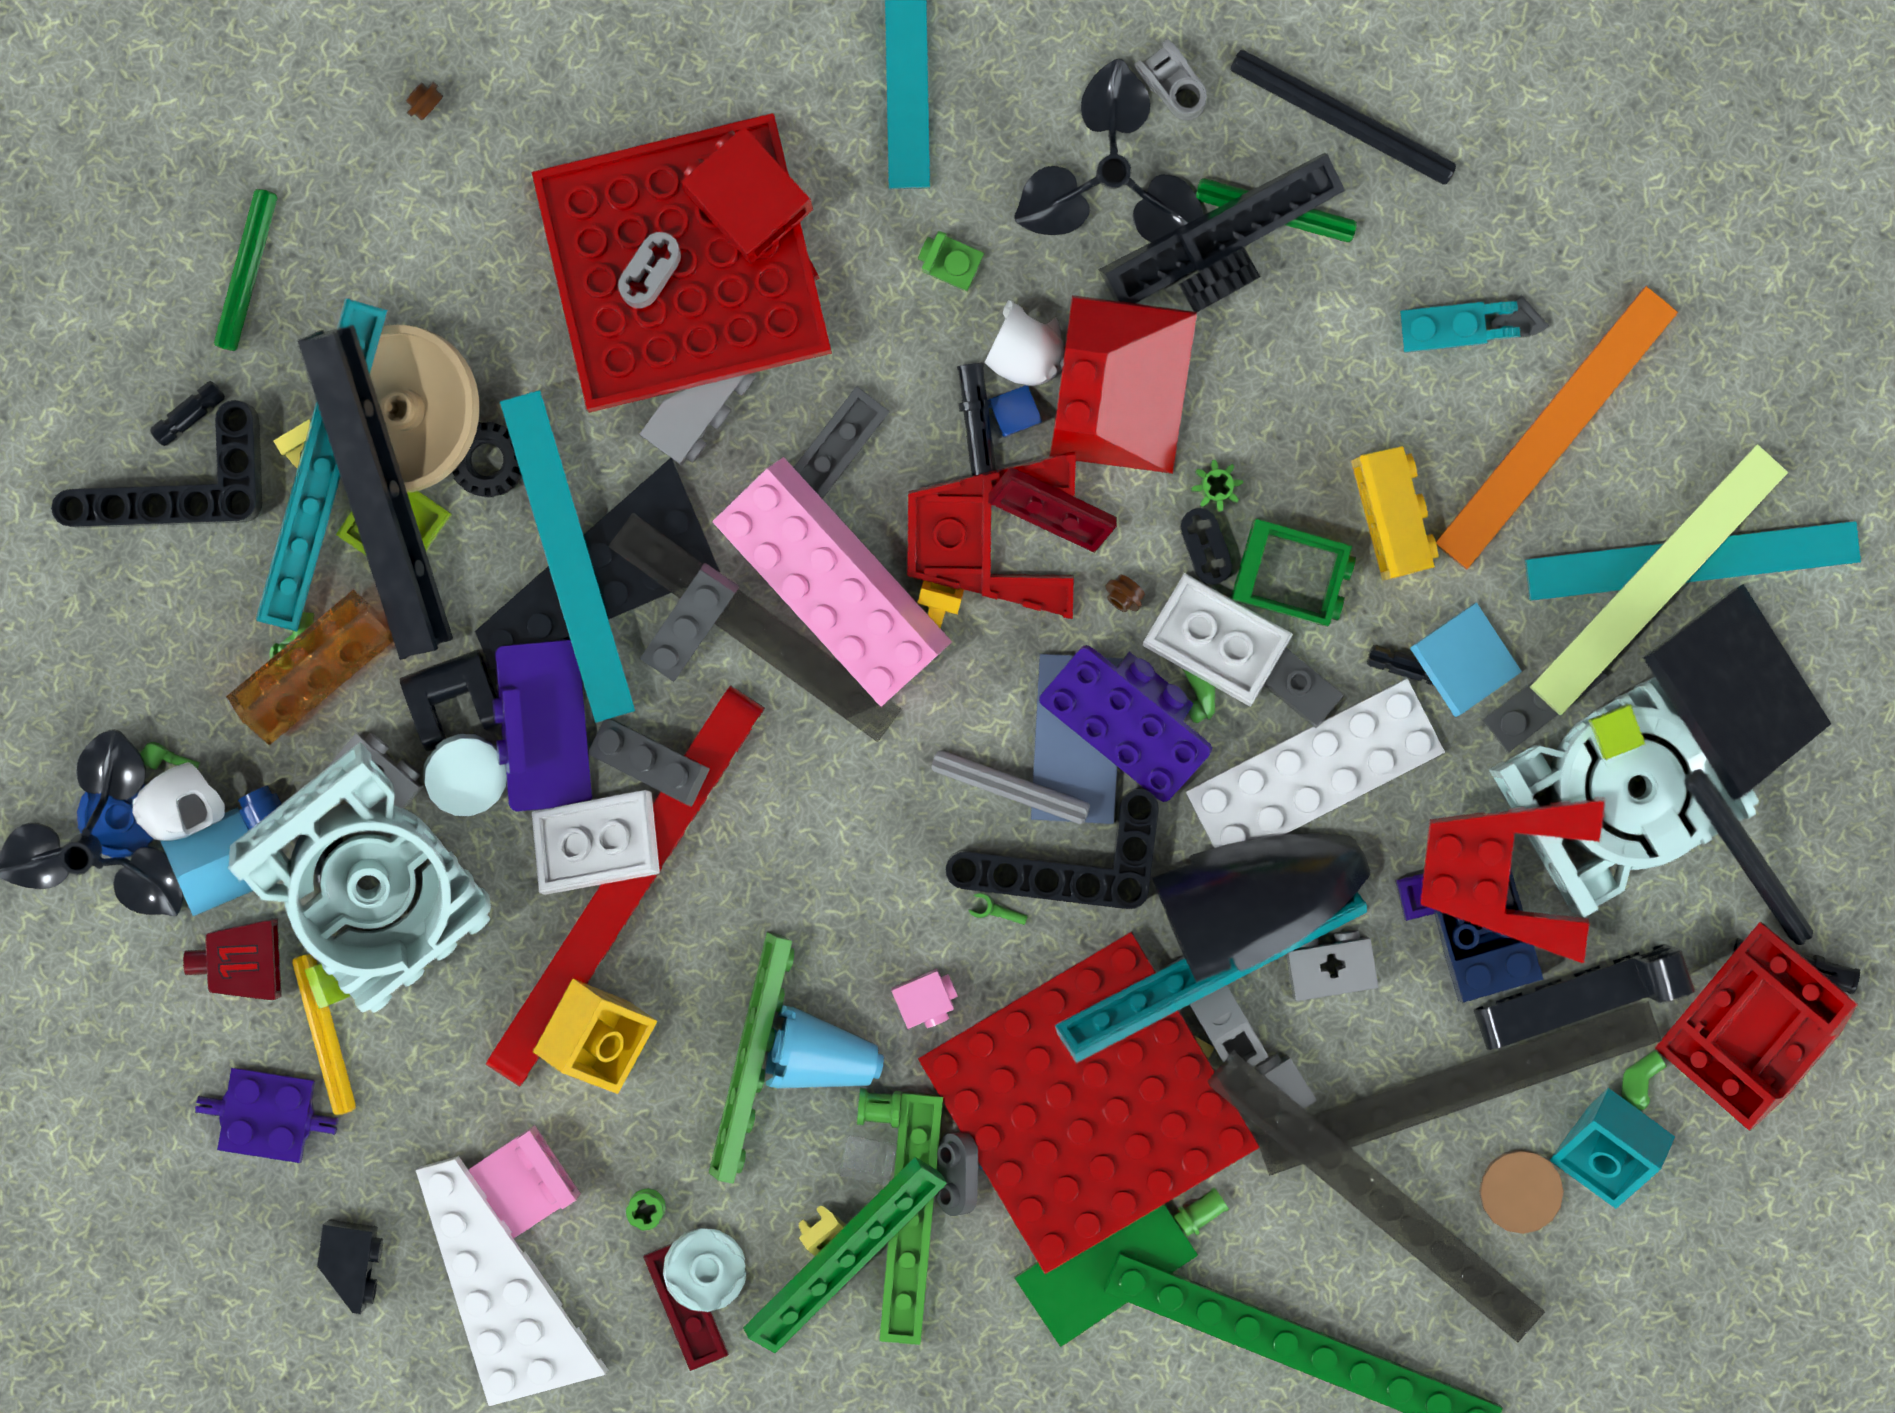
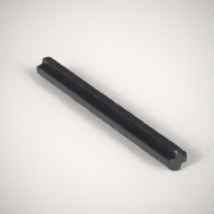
[1230,50,1456,185]
[1684,768,1813,945]

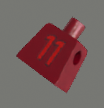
[183,918,282,1000]

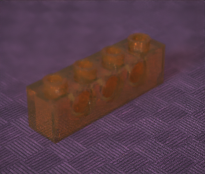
[226,589,394,745]

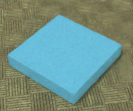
[1410,602,1522,717]

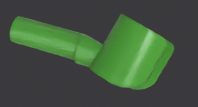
[140,742,200,770]
[969,893,1027,925]

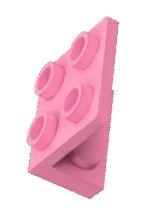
[468,1125,581,1239]

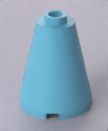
[765,1005,884,1089]

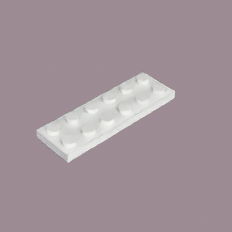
[1185,679,1445,848]

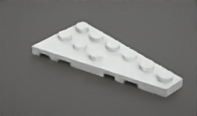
[416,1156,609,1406]

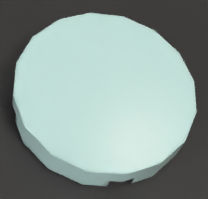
[423,734,506,816]
[663,1228,746,1312]

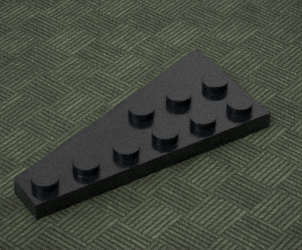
[475,458,720,669]

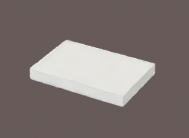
[1142,573,1293,707]
[532,790,660,895]

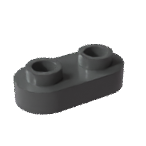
[937,1132,978,1216]

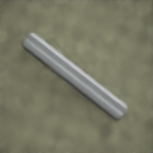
[931,750,1090,824]

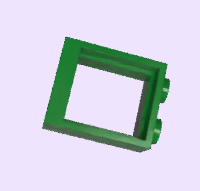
[1230,519,1356,627]

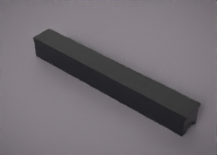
[297,325,453,660]

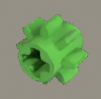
[1191,460,1243,512]

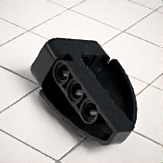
[1152,833,1371,983]

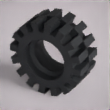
[1179,248,1260,312]
[452,421,522,498]

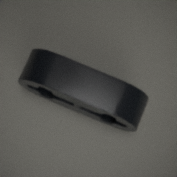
[1180,508,1232,585]

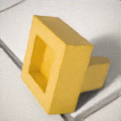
[917,581,964,628]

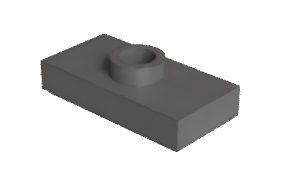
[1264,648,1344,728]

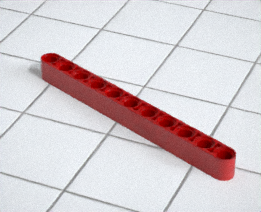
[485,685,765,1087]

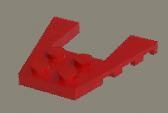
[907,452,1076,619]
[1420,797,1605,963]

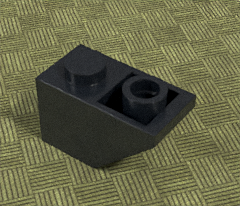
[317,1220,383,1314]

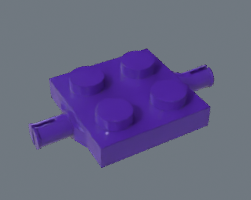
[195,1068,338,1163]

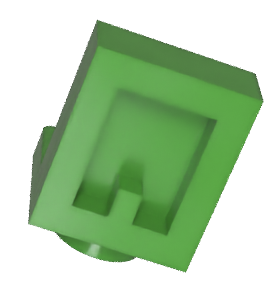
[918,231,984,292]

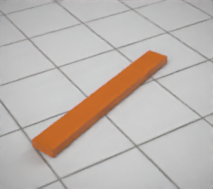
[1436,286,1678,570]

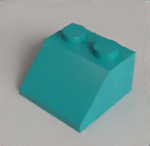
[1549,1088,1675,1209]

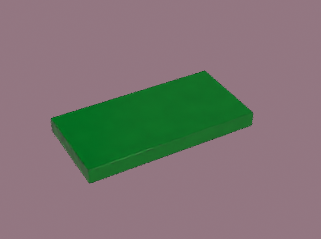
[1014,1204,1198,1347]

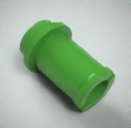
[1174,1188,1229,1237]

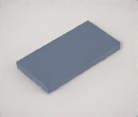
[1031,654,1123,824]

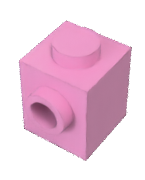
[891,968,958,1029]

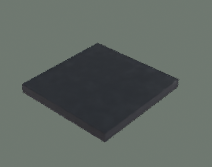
[1643,584,1832,801]

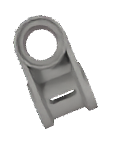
[1134,39,1207,121]

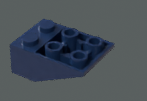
[1434,867,1544,1003]

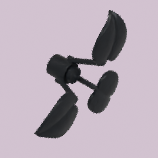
[1014,59,1204,242]
[0,729,183,916]

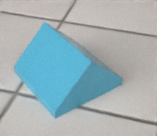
[160,807,254,916]

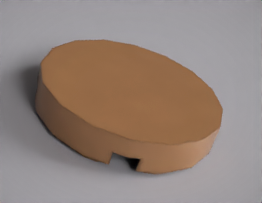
[1479,1150,1564,1234]

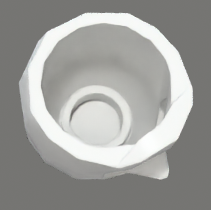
[984,300,1065,386]
[133,762,225,841]

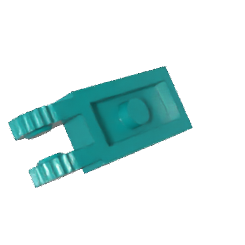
[1400,301,1521,353]

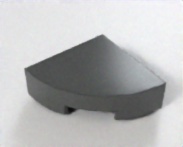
[1490,295,1549,338]

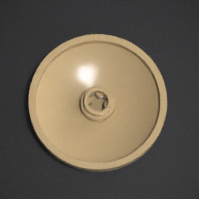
[370,325,480,492]

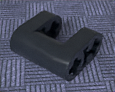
[400,649,501,752]

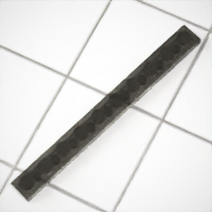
[1255,1000,1662,1176]
[1207,1050,1545,1342]

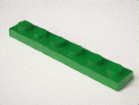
[743,1157,947,1353]

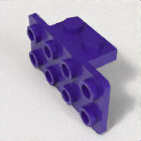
[493,640,592,812]
[1039,645,1212,802]

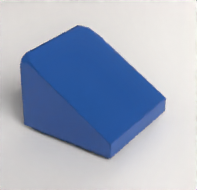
[991,385,1042,438]

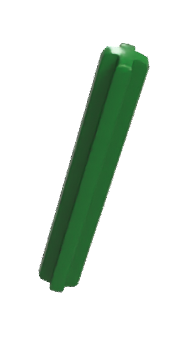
[1195,178,1357,243]
[214,189,278,351]

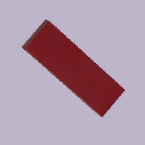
[988,466,1117,553]
[643,1244,729,1371]

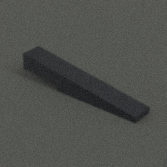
[1098,153,1345,304]

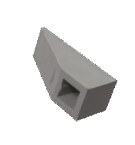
[640,373,756,466]
[1167,956,1269,1078]

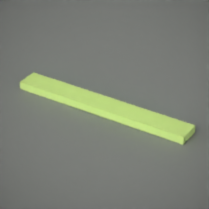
[1530,444,1788,715]

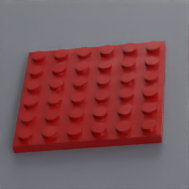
[531,113,832,413]
[918,931,1260,1274]

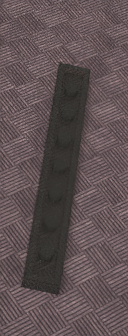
[608,512,902,742]

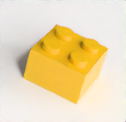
[533,979,658,1094]

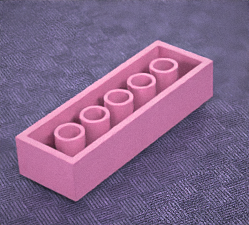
[712,457,952,707]

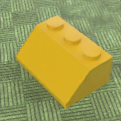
[1351,446,1439,581]

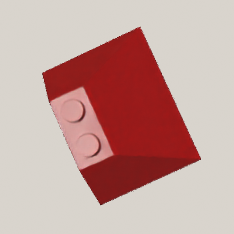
[1050,295,1197,474]
[1655,922,1858,1131]

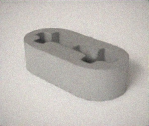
[619,232,681,308]

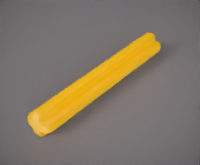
[292,953,356,1115]

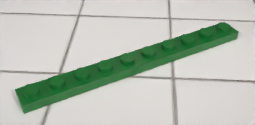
[1104,1252,1503,1413]

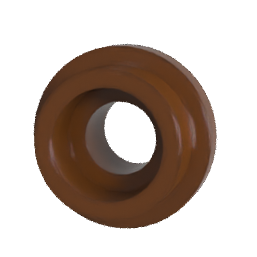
[405,81,443,121]
[1105,574,1145,612]

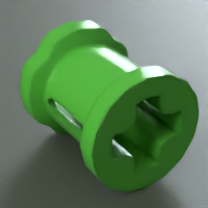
[857,1088,901,1128]
[626,1188,666,1231]

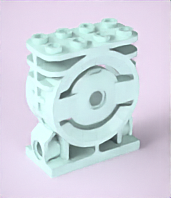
[1489,677,1759,917]
[229,742,491,1013]

